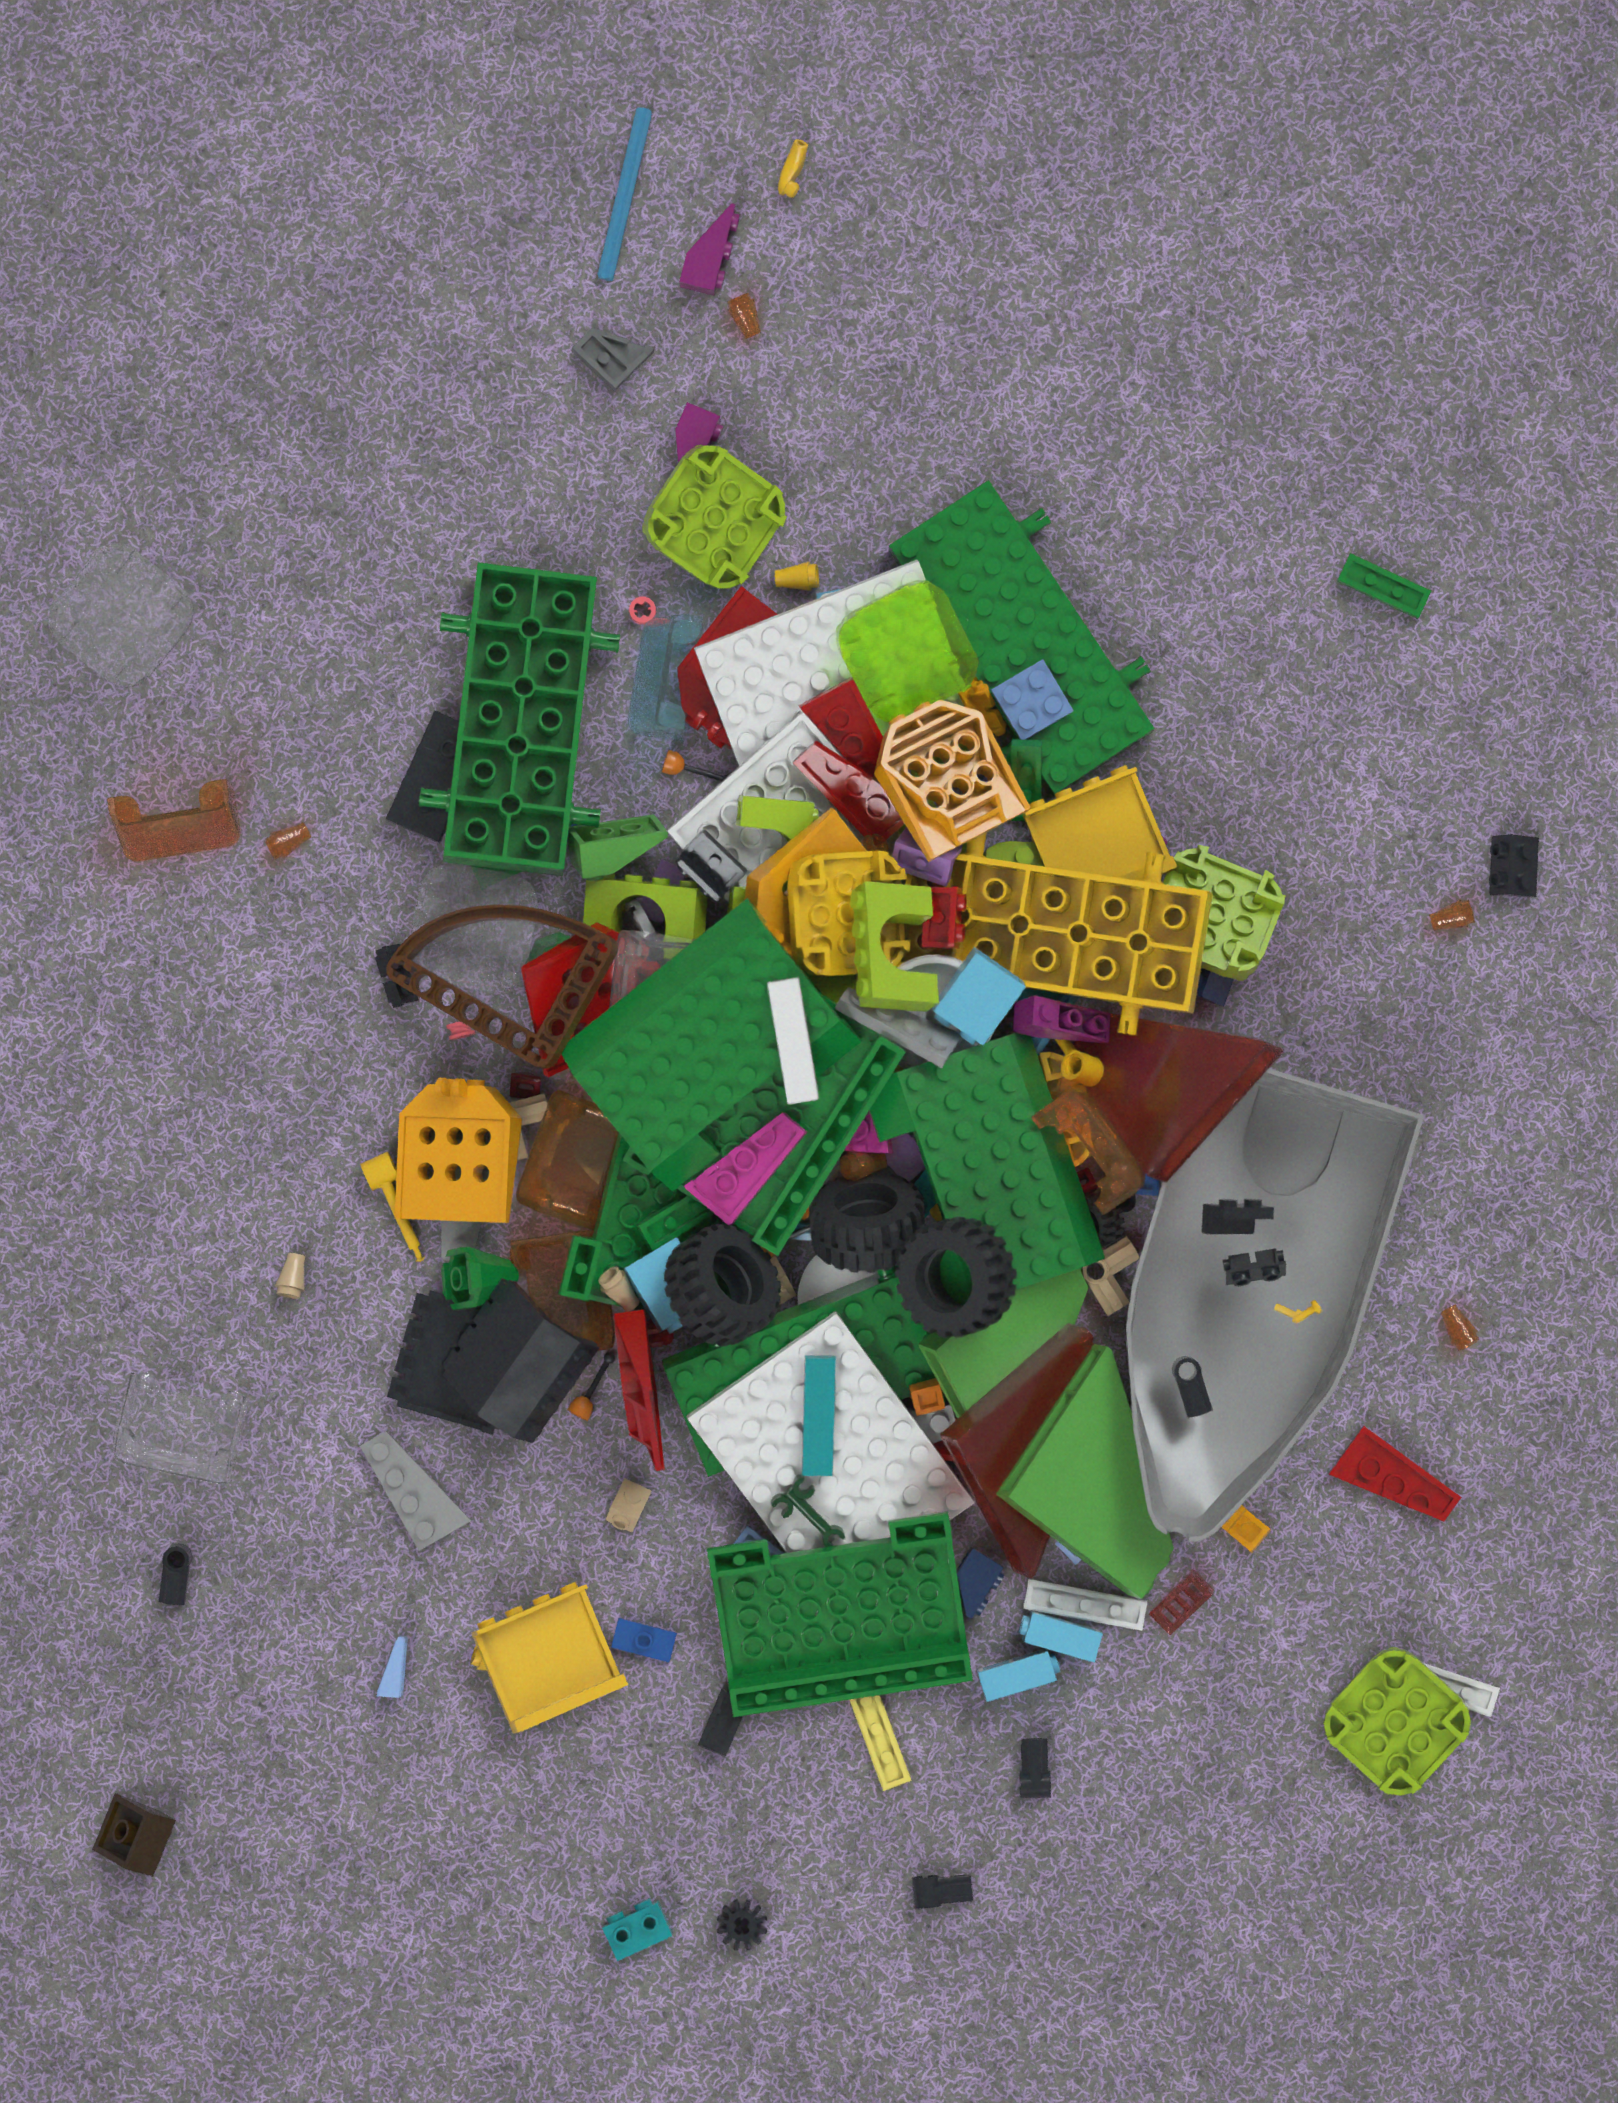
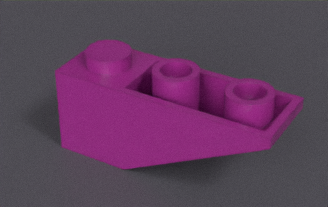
[679,203,740,296]
[675,402,724,463]
[1013,995,1110,1043]

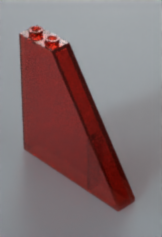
[1074,1013,1284,1183]
[940,1323,1094,1579]

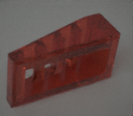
[1149,1569,1214,1635]

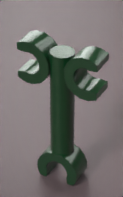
[770,1474,845,1547]

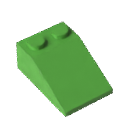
[568,814,668,881]

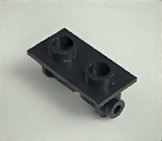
[374,944,419,1008]
[1222,1248,1286,1286]

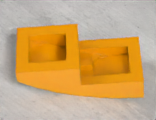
[1221,1505,1271,1553]

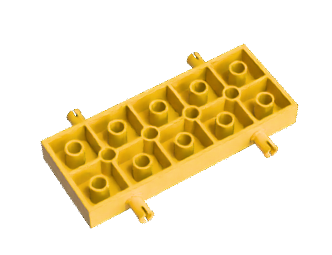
[895,832,1213,1035]

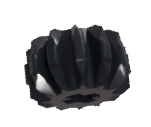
[717,1899,767,1950]

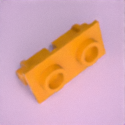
[958,676,1007,736]

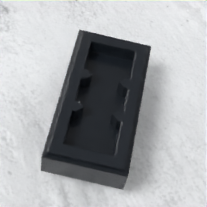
[698,1689,743,1757]

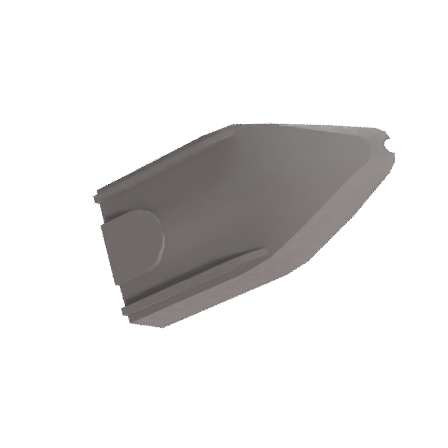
[1126,1048,1424,1542]

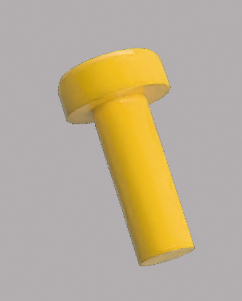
[1295,1300,1322,1323]
[1274,1303,1302,1323]

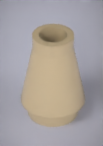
[275,1253,305,1299]
[599,1267,640,1312]

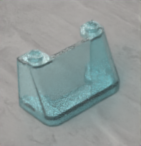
[628,614,704,743]

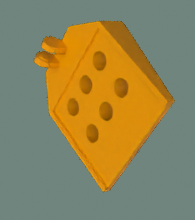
[874,699,1031,862]
[745,808,867,961]
[394,1078,522,1223]

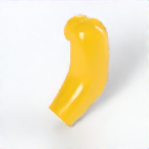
[778,139,808,198]

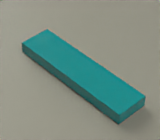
[802,1355,836,1476]

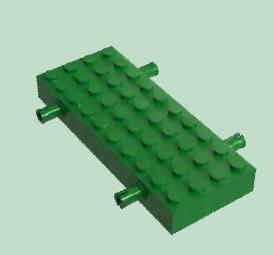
[888,480,1155,798]
[419,562,620,876]
[662,1265,948,1477]

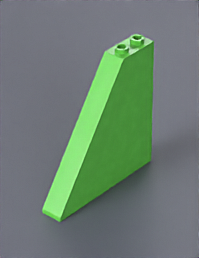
[918,1268,1089,1486]
[996,1344,1174,1599]

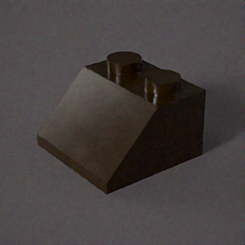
[92,1793,176,1877]

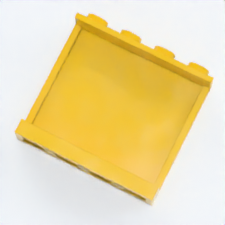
[1023,765,1177,881]
[471,1582,628,1734]

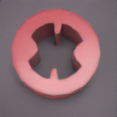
[629,597,656,625]
[446,1019,476,1040]

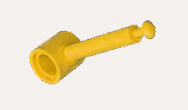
[1055,1039,1104,1087]
[360,1151,425,1262]

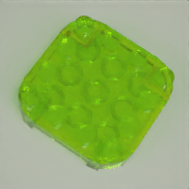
[836,580,979,722]

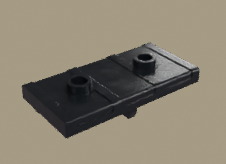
[385,710,459,844]

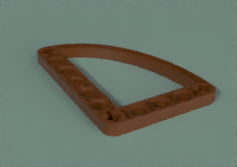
[386,904,618,1069]

